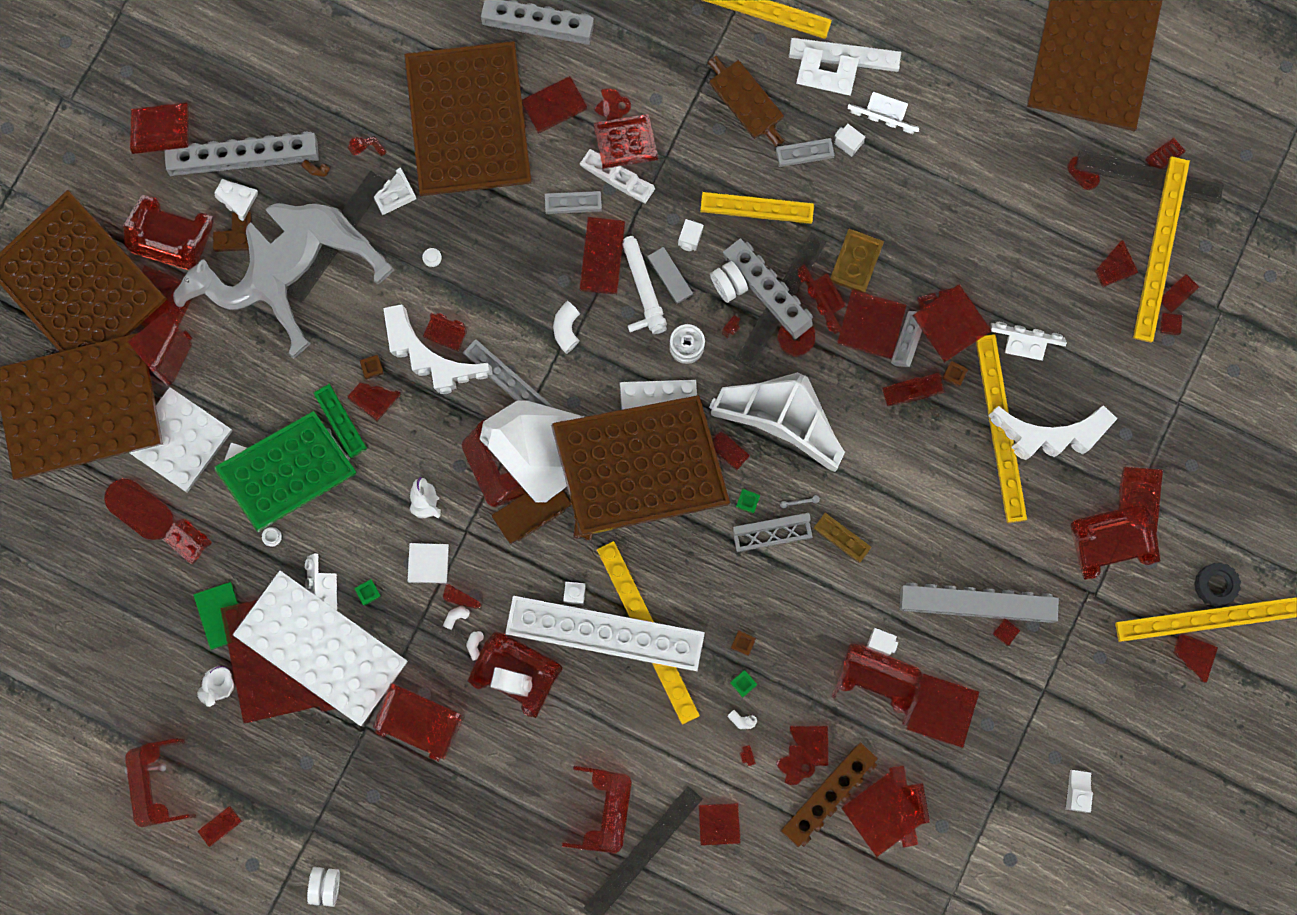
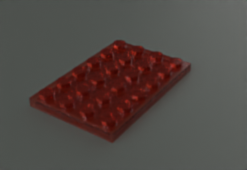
[220,600,322,724]

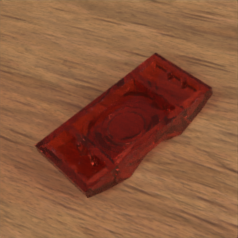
[1116,466,1163,546]

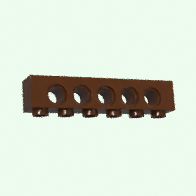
[780,742,878,847]

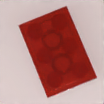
[522,76,587,134]

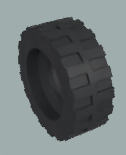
[1194,562,1241,607]

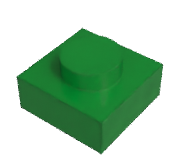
[736,489,760,514]
[354,579,381,606]
[730,670,757,698]

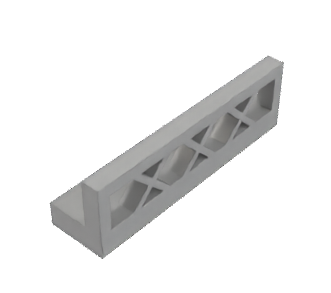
[732,513,813,552]

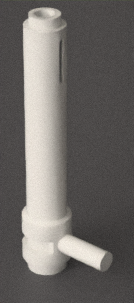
[622,236,667,334]

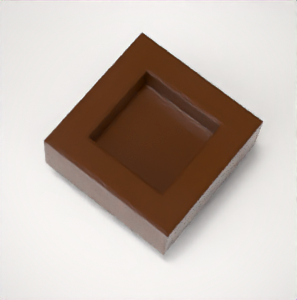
[359,355,384,380]
[942,361,968,387]
[730,630,756,656]

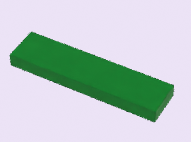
[313,384,367,458]

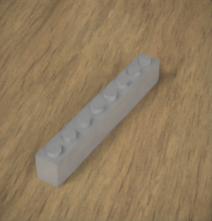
[899,583,1059,623]

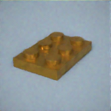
[829,229,884,294]

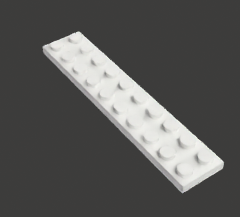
[505,596,705,671]

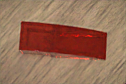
[882,373,946,406]

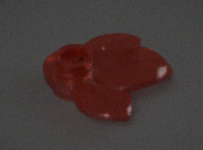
[594,88,631,126]
[776,745,815,785]

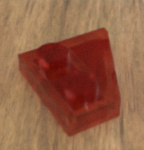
[1095,240,1138,288]
[347,383,401,422]
[1173,634,1218,683]
[790,726,828,766]

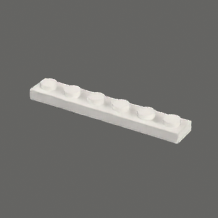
[789,38,901,72]

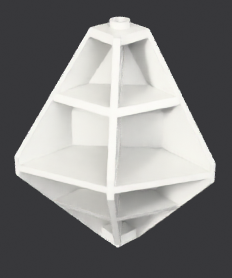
[709,372,845,472]
[480,400,584,502]

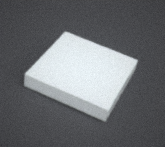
[408,543,449,584]

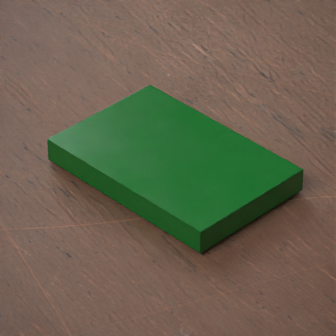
[193,582,243,650]

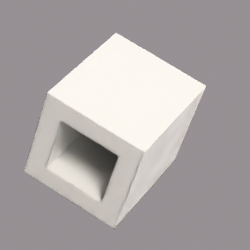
[834,124,865,157]
[678,219,704,251]
[563,582,586,606]
[866,628,898,656]

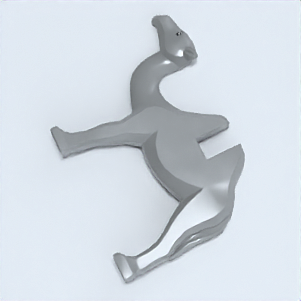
[173,203,394,359]

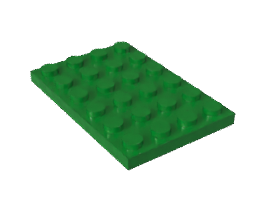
[214,411,356,532]

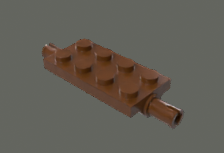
[708,56,785,147]

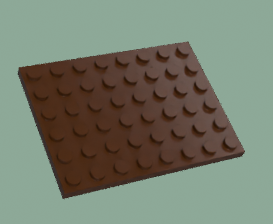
[1027,0,1162,131]
[404,41,532,196]
[0,190,167,352]
[0,333,163,480]
[551,395,730,536]

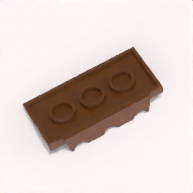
[491,490,571,545]

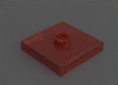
[698,803,740,845]

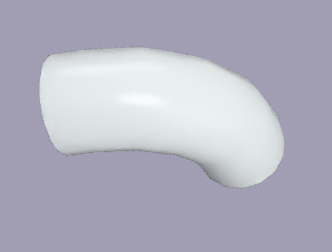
[553,301,580,354]

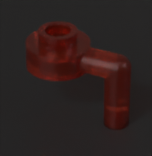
[348,136,386,156]

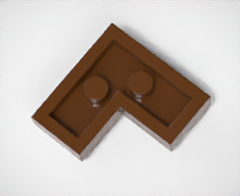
[213,212,252,252]

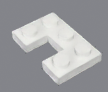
[796,47,859,95]

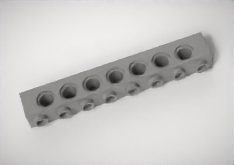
[165,132,319,176]

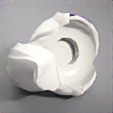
[410,477,441,518]
[197,666,234,707]

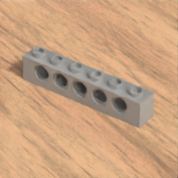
[481,0,594,45]
[723,238,813,339]

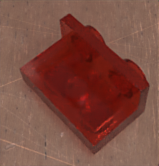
[423,313,467,352]
[163,518,212,564]

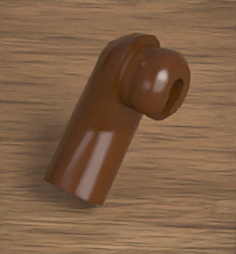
[301,160,330,177]

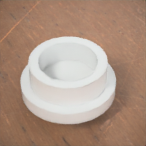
[423,248,442,267]
[262,527,282,547]

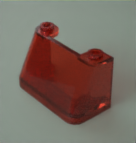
[123,195,213,270]
[128,313,193,387]
[462,417,525,507]
[1070,505,1160,580]
[467,632,563,718]
[372,683,465,762]

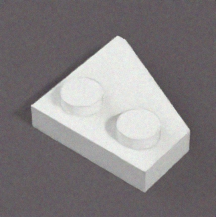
[374,167,416,215]
[215,179,258,221]

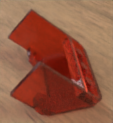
[831,644,922,726]
[125,738,196,827]
[562,766,632,853]

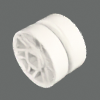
[710,261,748,303]
[670,324,705,364]
[308,867,340,907]

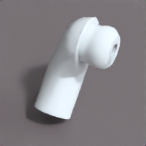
[443,606,470,630]
[466,631,484,661]
[728,710,757,729]

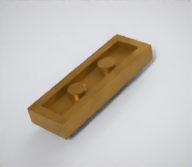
[813,513,872,563]

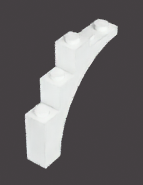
[383,305,492,394]
[988,405,1117,460]

